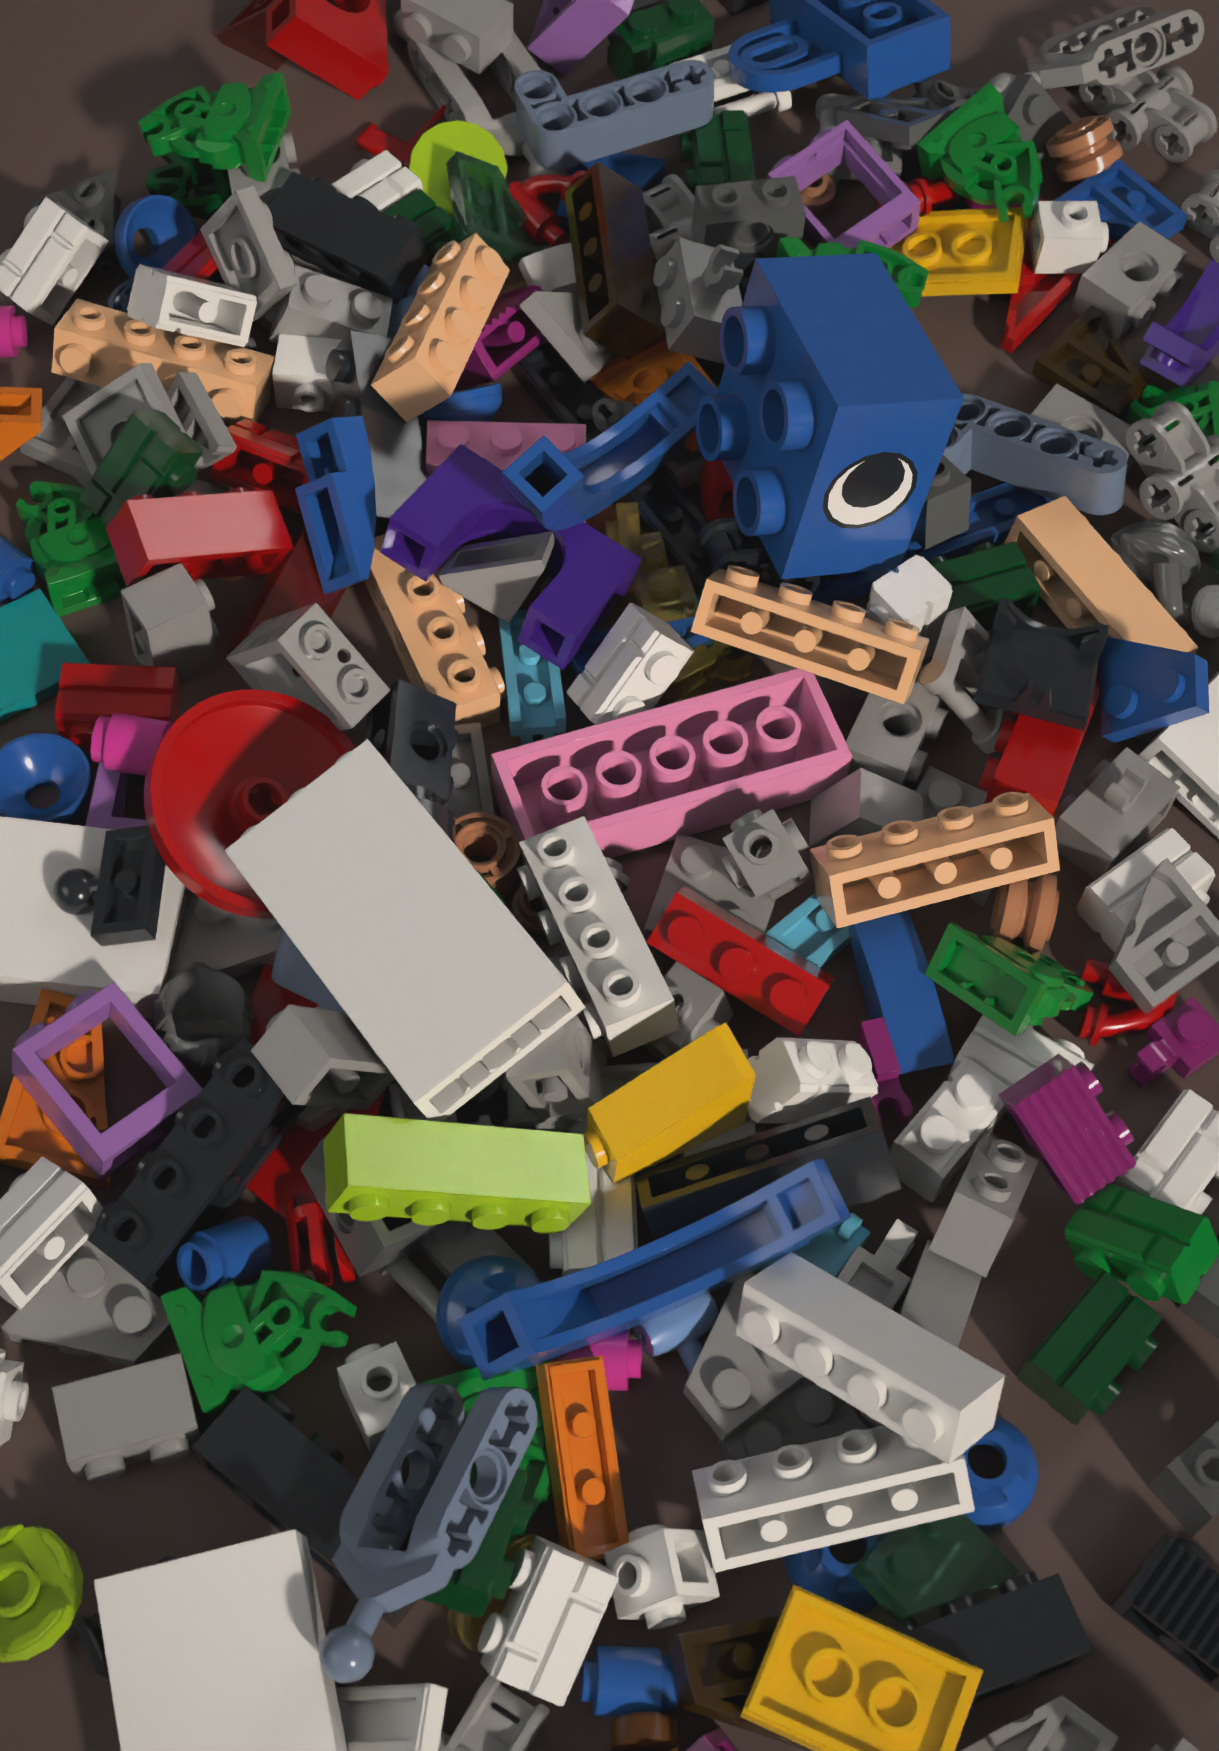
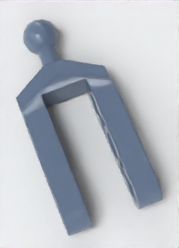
[319,1383,537,1683]

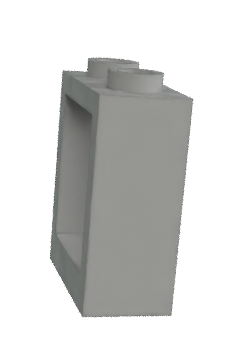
[226,603,390,731]

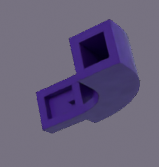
[1139,260,1219,387]

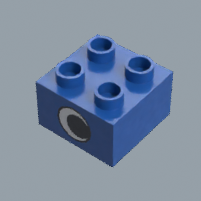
[696,253,964,579]

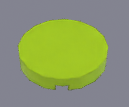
[409,120,507,220]
[0,1524,83,1663]

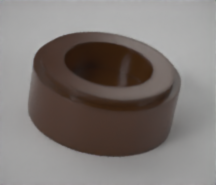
[610,1712,679,1751]

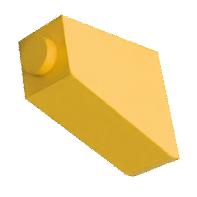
[583,1023,756,1184]

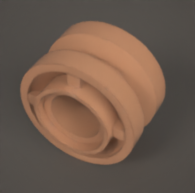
[1045,115,1123,182]
[455,812,521,898]
[990,874,1059,953]

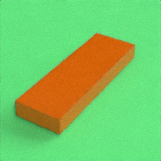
[535,1355,629,1560]

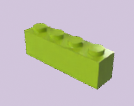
[323,1113,591,1234]

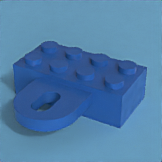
[728,0,951,100]

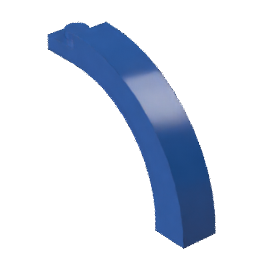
[502,361,718,531]
[457,1159,851,1381]

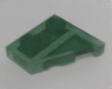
[446,151,545,264]
[850,1514,1020,1622]

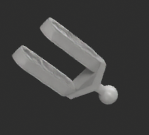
[988,6,1204,99]
[407,31,567,177]

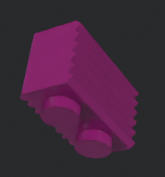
[458,284,547,389]
[998,1054,1136,1205]

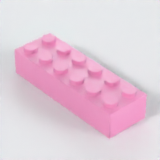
[491,668,852,866]

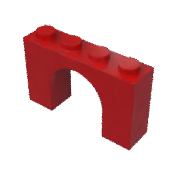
[266,0,389,101]

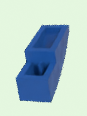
[295,416,376,594]
[848,910,955,1074]

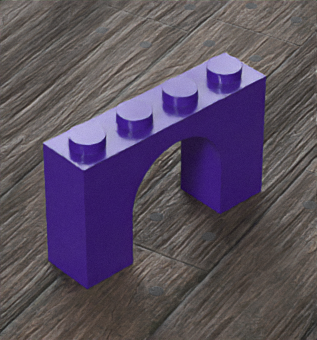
[380,444,642,670]

